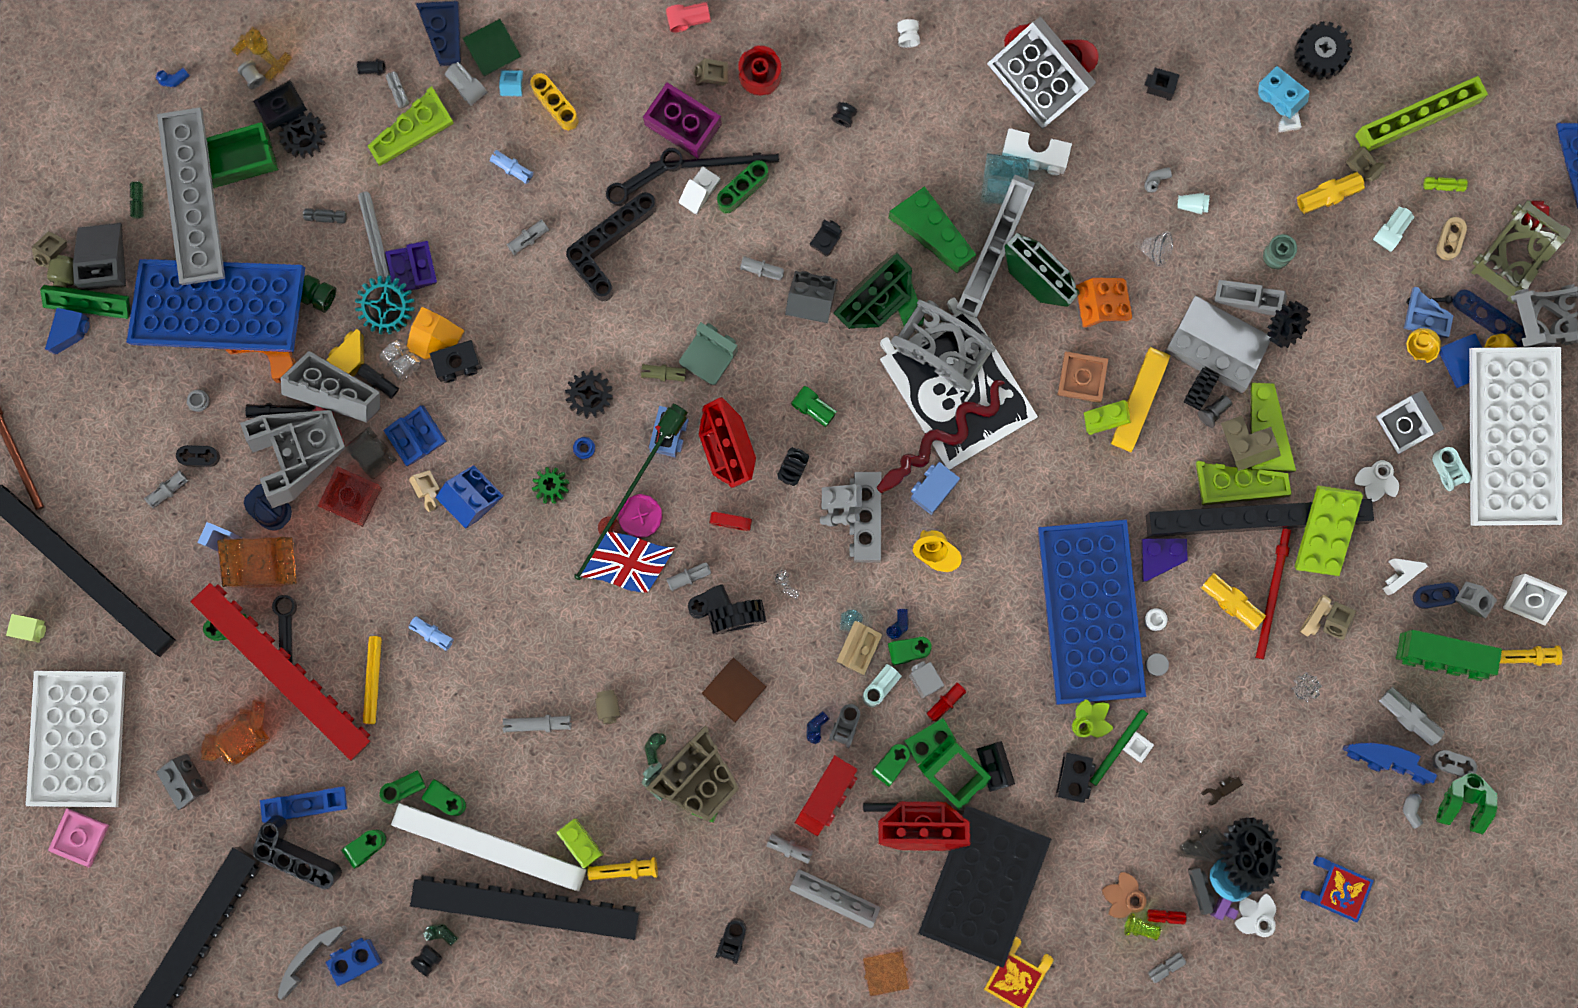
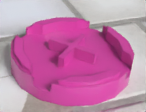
[618,494,662,538]

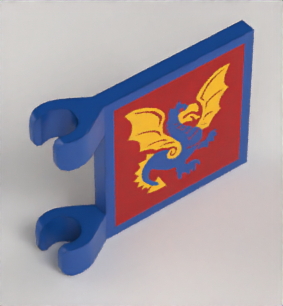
[1300,857,1374,923]

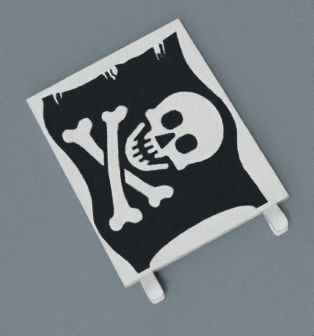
[880,298,1038,470]

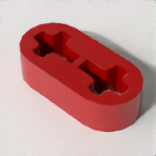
[709,512,752,531]

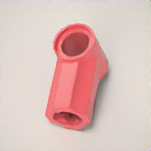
[666,2,711,33]

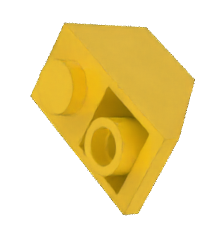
[326,329,364,377]

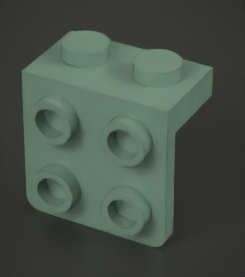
[679,322,738,385]

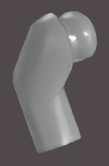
[1144,167,1172,193]
[1403,793,1423,829]

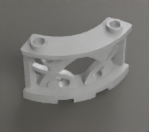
[1511,284,1578,347]
[890,300,996,392]

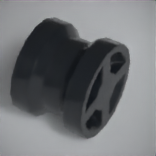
[832,102,858,128]

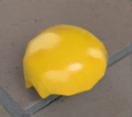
[1406,328,1441,363]

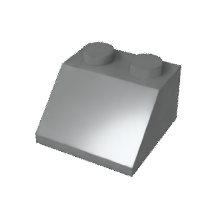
[1376,391,1445,454]

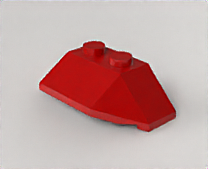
[699,397,756,488]
[878,801,970,851]

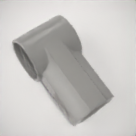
[445,62,487,106]

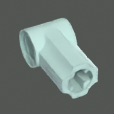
[1373,206,1414,252]
[862,664,902,707]

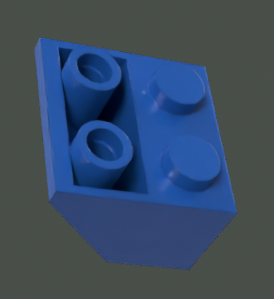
[435,465,503,529]

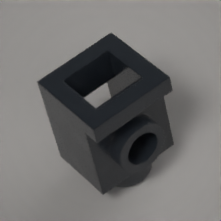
[1144,68,1180,101]

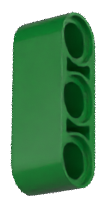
[717,160,769,213]

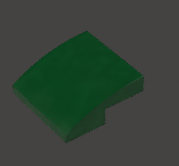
[462,18,521,77]

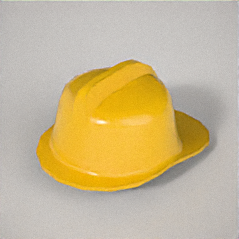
[913,530,962,572]

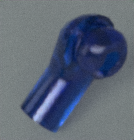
[806,711,830,744]

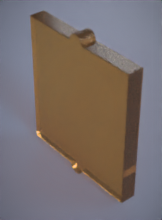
[863,951,909,996]

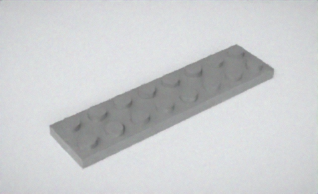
[157,108,225,285]

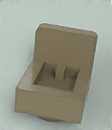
[1346,147,1386,181]

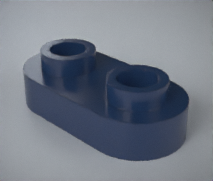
[1413,582,1459,609]

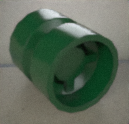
[301,275,337,313]

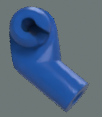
[156,68,190,87]

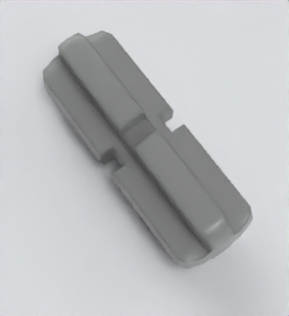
[386,72,409,108]
[1148,953,1186,983]

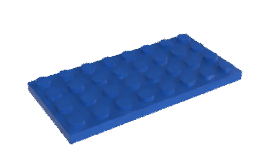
[126,259,305,352]
[1038,520,1146,705]

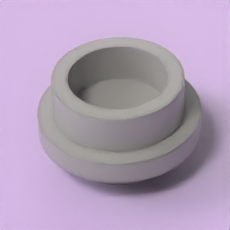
[187,390,210,412]

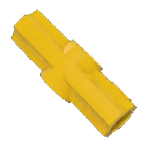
[1297,172,1365,214]
[1201,573,1266,631]

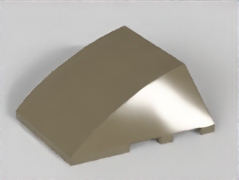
[646,726,739,821]

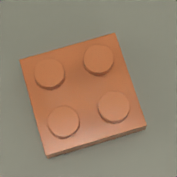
[1057,351,1108,403]

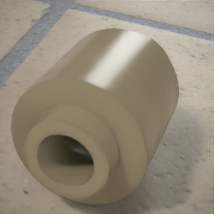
[595,690,620,724]

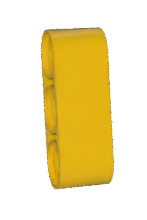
[530,73,578,130]

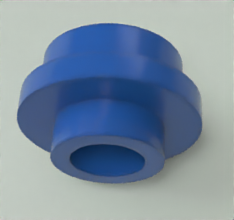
[573,437,595,459]

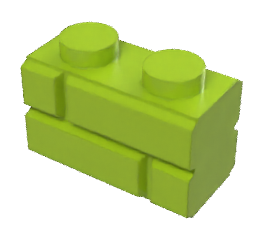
[556,818,604,869]

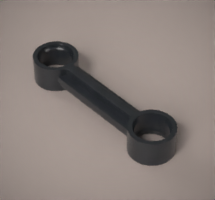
[606,148,684,206]
[272,595,297,666]

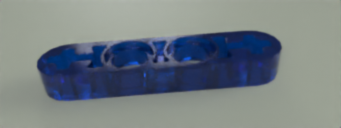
[1453,290,1526,347]

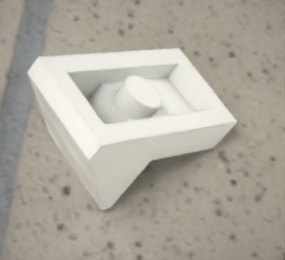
[679,167,721,215]
[1382,559,1428,595]

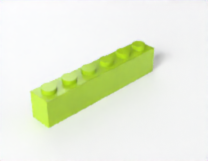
[1355,76,1488,152]

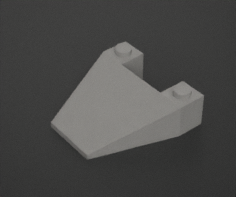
[240,410,346,508]

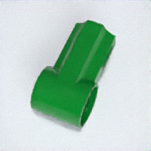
[791,386,837,428]
[379,770,426,805]

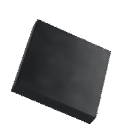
[253,80,307,131]

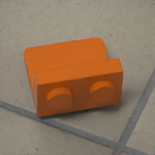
[1076,278,1132,327]

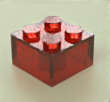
[318,466,382,527]

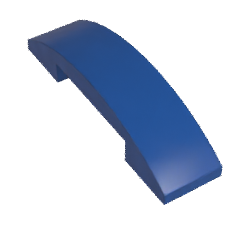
[260,786,348,823]

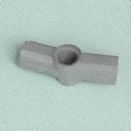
[1379,686,1445,746]

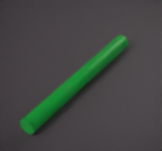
[1089,709,1148,786]

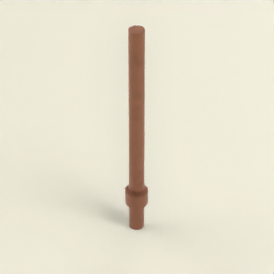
[0,407,44,511]

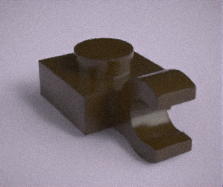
[1201,776,1243,806]

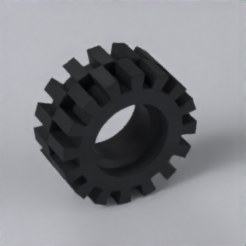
[1184,368,1219,411]

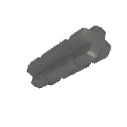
[303,208,347,223]

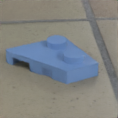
[1404,287,1453,338]

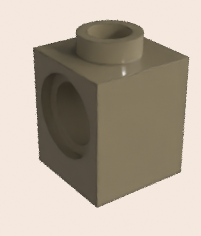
[1323,602,1356,641]

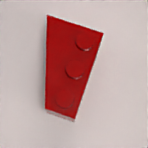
[795,755,858,837]

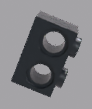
[1055,752,1096,803]

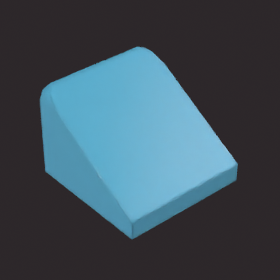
[499,70,523,96]

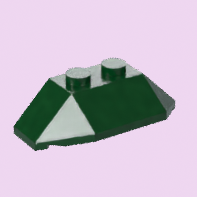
[1004,233,1080,307]
[833,252,912,329]

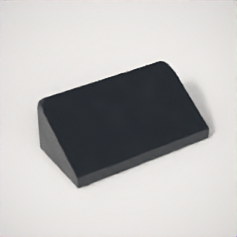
[976,741,1015,792]

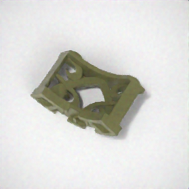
[1471,200,1571,304]

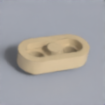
[1436,217,1467,260]
[1299,595,1333,637]

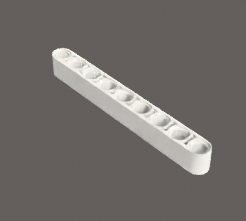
[391,803,587,891]

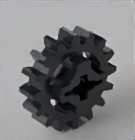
[278,112,327,159]
[1267,301,1311,348]
[565,370,613,419]

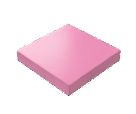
[48,808,109,868]

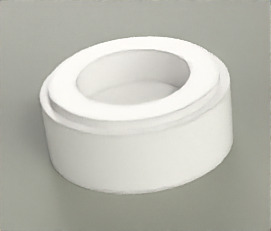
[1144,608,1168,631]

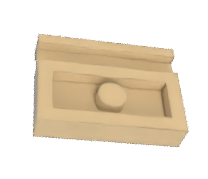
[836,621,882,675]

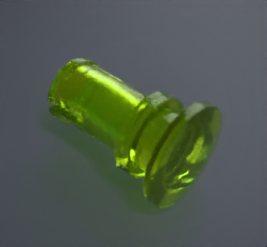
[1124,913,1161,941]

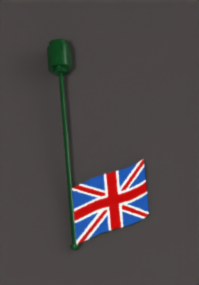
[574,403,688,592]

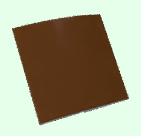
[702,658,767,723]

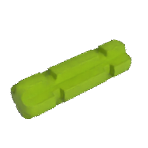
[1423,177,1468,192]

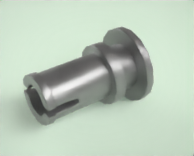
[1197,395,1232,428]

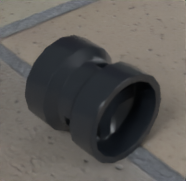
[410,944,443,977]

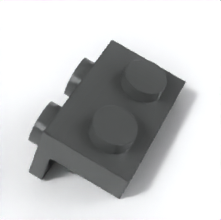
[156,754,209,810]

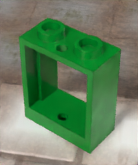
[918,735,991,809]

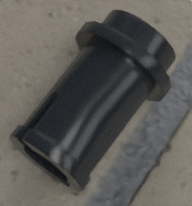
[357,58,386,76]

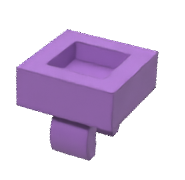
[1210,895,1239,920]

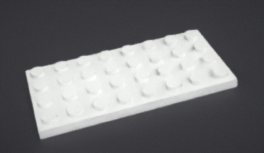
[1469,347,1562,526]

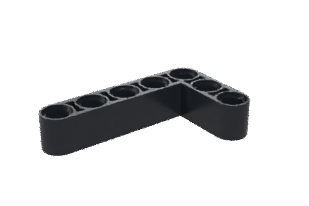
[566,192,656,301]

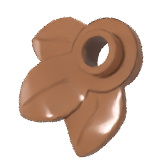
[1102,872,1146,918]

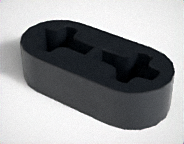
[176,445,220,467]

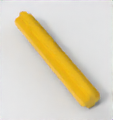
[363,636,382,724]

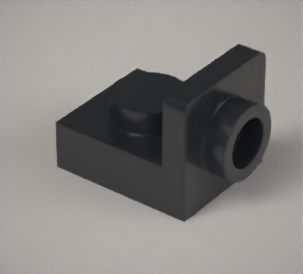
[810,219,842,257]

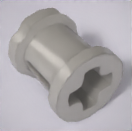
[237,60,266,89]

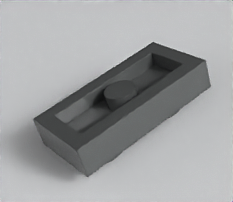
[1188,867,1215,915]

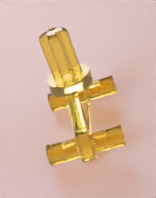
[231,27,292,81]

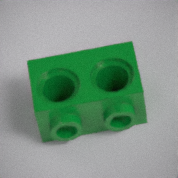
[904,718,957,764]

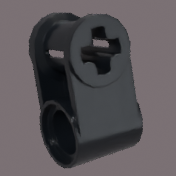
[688,584,731,619]
[715,918,747,965]

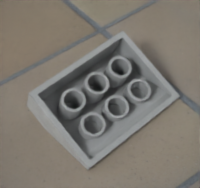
[987,16,1096,129]
[1164,296,1270,394]

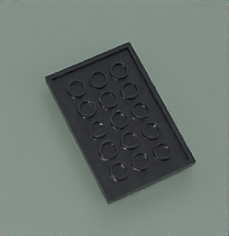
[918,805,1052,968]

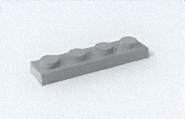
[789,869,881,928]

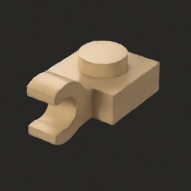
[409,470,442,512]

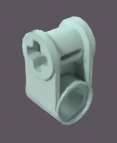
[1432,447,1471,491]

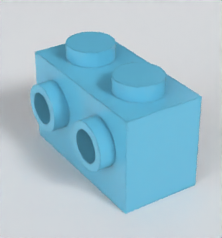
[1258,66,1310,119]

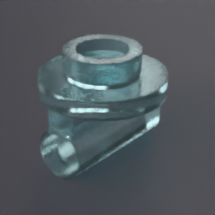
[840,610,863,631]

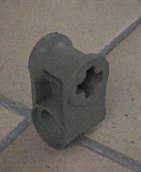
[828,704,860,748]

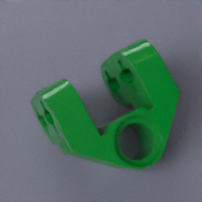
[1436,773,1497,834]

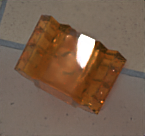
[217,537,297,588]
[201,700,270,766]

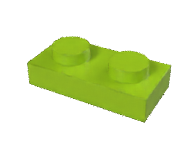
[1084,400,1131,435]

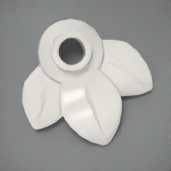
[1354,460,1399,502]
[1235,894,1276,937]

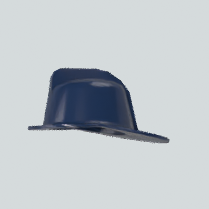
[244,484,292,531]

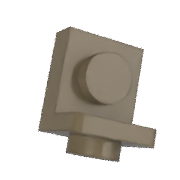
[694,58,728,86]
[32,231,67,268]

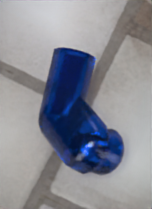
[886,609,909,639]

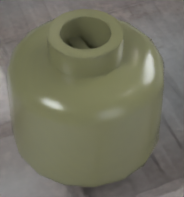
[47,255,74,288]

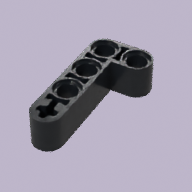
[253,815,342,889]

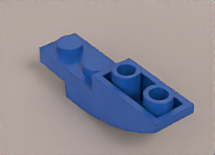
[1343,743,1437,785]

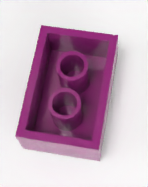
[643,82,722,159]

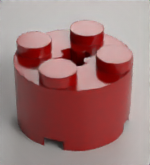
[738,45,782,96]

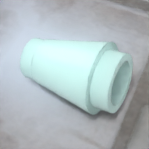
[1177,193,1210,214]

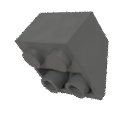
[785,271,838,323]

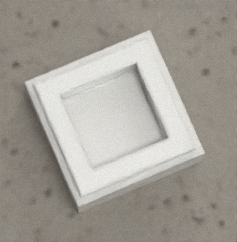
[1123,732,1154,763]

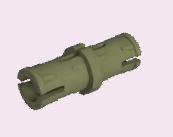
[641,364,686,382]

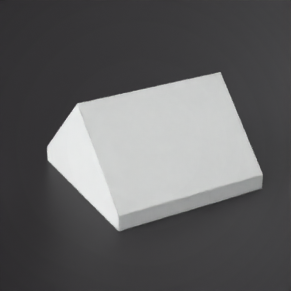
[1503,574,1567,625]

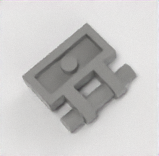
[820,484,862,527]

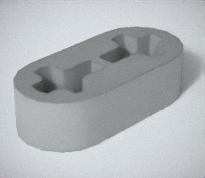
[1432,750,1477,777]

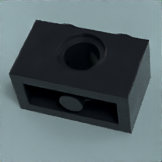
[429,340,482,383]

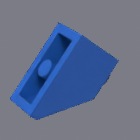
[45,308,90,354]

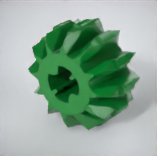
[532,467,570,504]

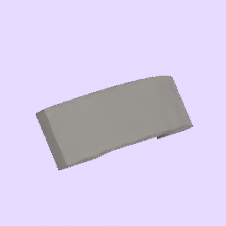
[278,925,348,999]

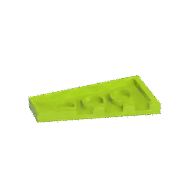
[1250,383,1296,472]
[1196,461,1292,505]

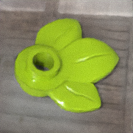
[1072,699,1113,738]

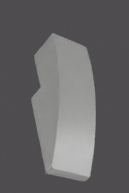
[1215,280,1287,316]

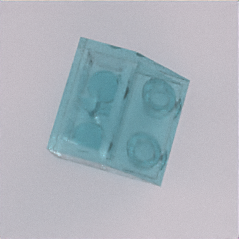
[980,153,1030,205]

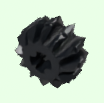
[777,447,809,486]

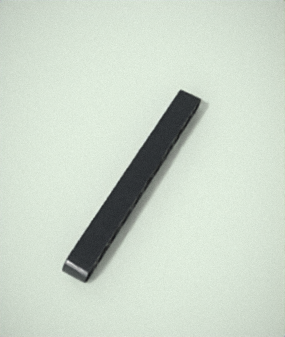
[0,484,176,657]

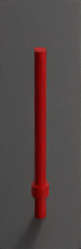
[1255,528,1292,660]

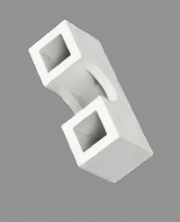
[1001,128,1072,175]

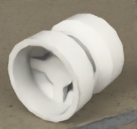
[897,19,920,47]

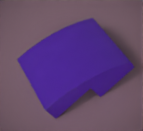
[385,241,437,295]

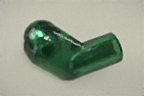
[645,733,666,765]
[423,924,459,947]

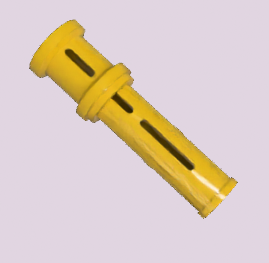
[1500,645,1563,666]
[588,857,658,881]

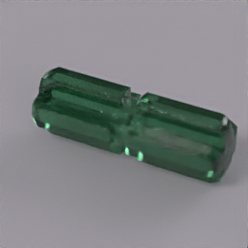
[130,181,143,219]

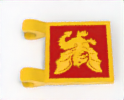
[984,936,1053,1008]

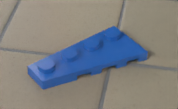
[1556,123,1578,208]

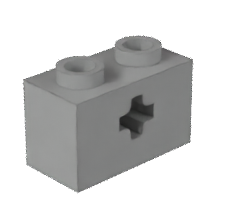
[909,661,944,699]

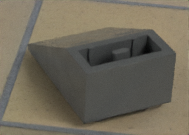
[73,223,126,290]

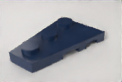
[416,1,461,66]

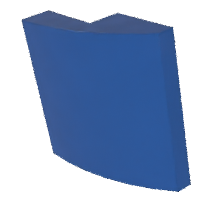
[1439,334,1482,388]
[383,405,447,466]

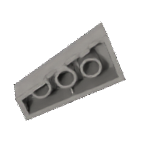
[280,351,380,423]

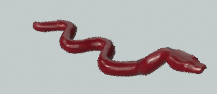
[877,380,1005,493]

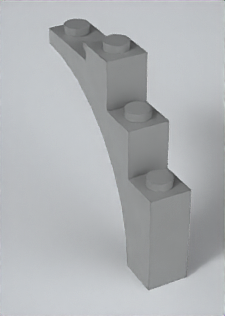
[956,175,1035,318]

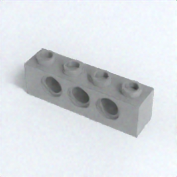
[849,472,881,563]

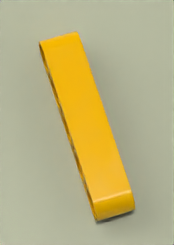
[1111,347,1170,452]

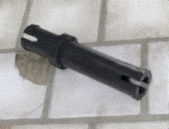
[245,403,314,418]

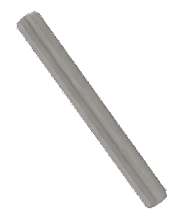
[358,192,394,294]

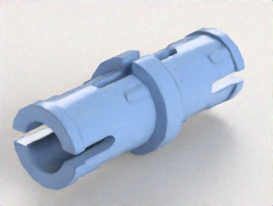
[490,150,533,184]
[409,616,454,651]

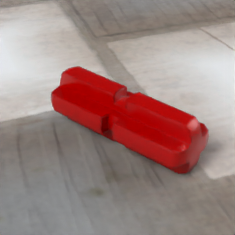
[1147,909,1187,924]

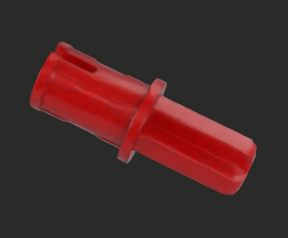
[927,682,967,722]

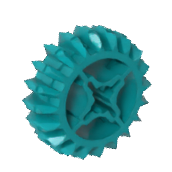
[355,275,415,334]

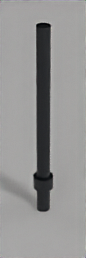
[650,152,779,168]

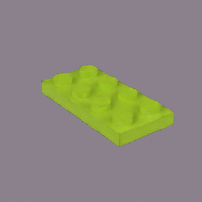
[1294,485,1363,576]

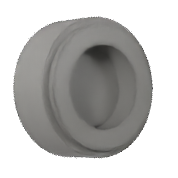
[1145,653,1169,676]

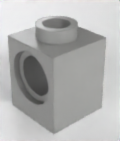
[1455,581,1497,619]

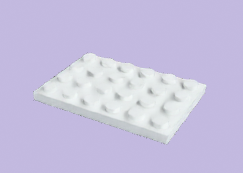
[26,671,126,807]

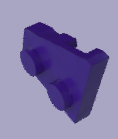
[1141,539,1188,582]

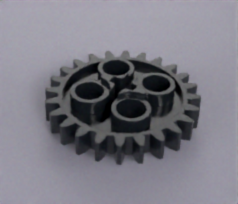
[1220,817,1282,892]

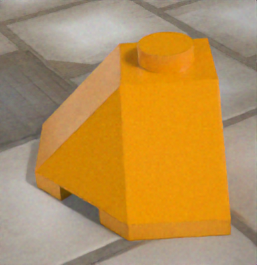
[406,307,464,360]

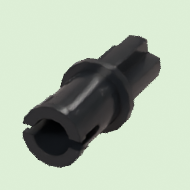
[358,363,399,399]

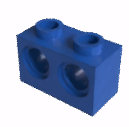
[325,938,382,987]

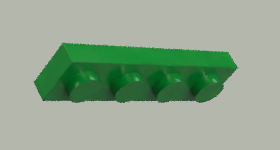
[40,285,131,319]

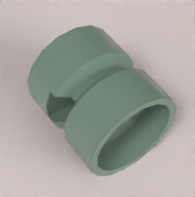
[1263,234,1297,269]

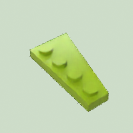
[368,86,454,166]

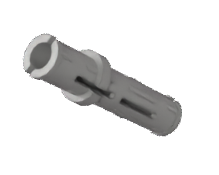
[503,715,572,733]

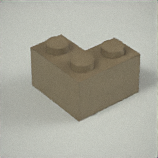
[1221,416,1281,471]

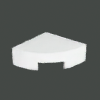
[1279,112,1301,132]

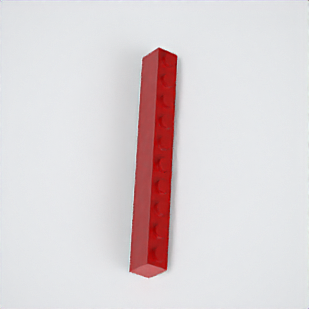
[190,583,371,761]

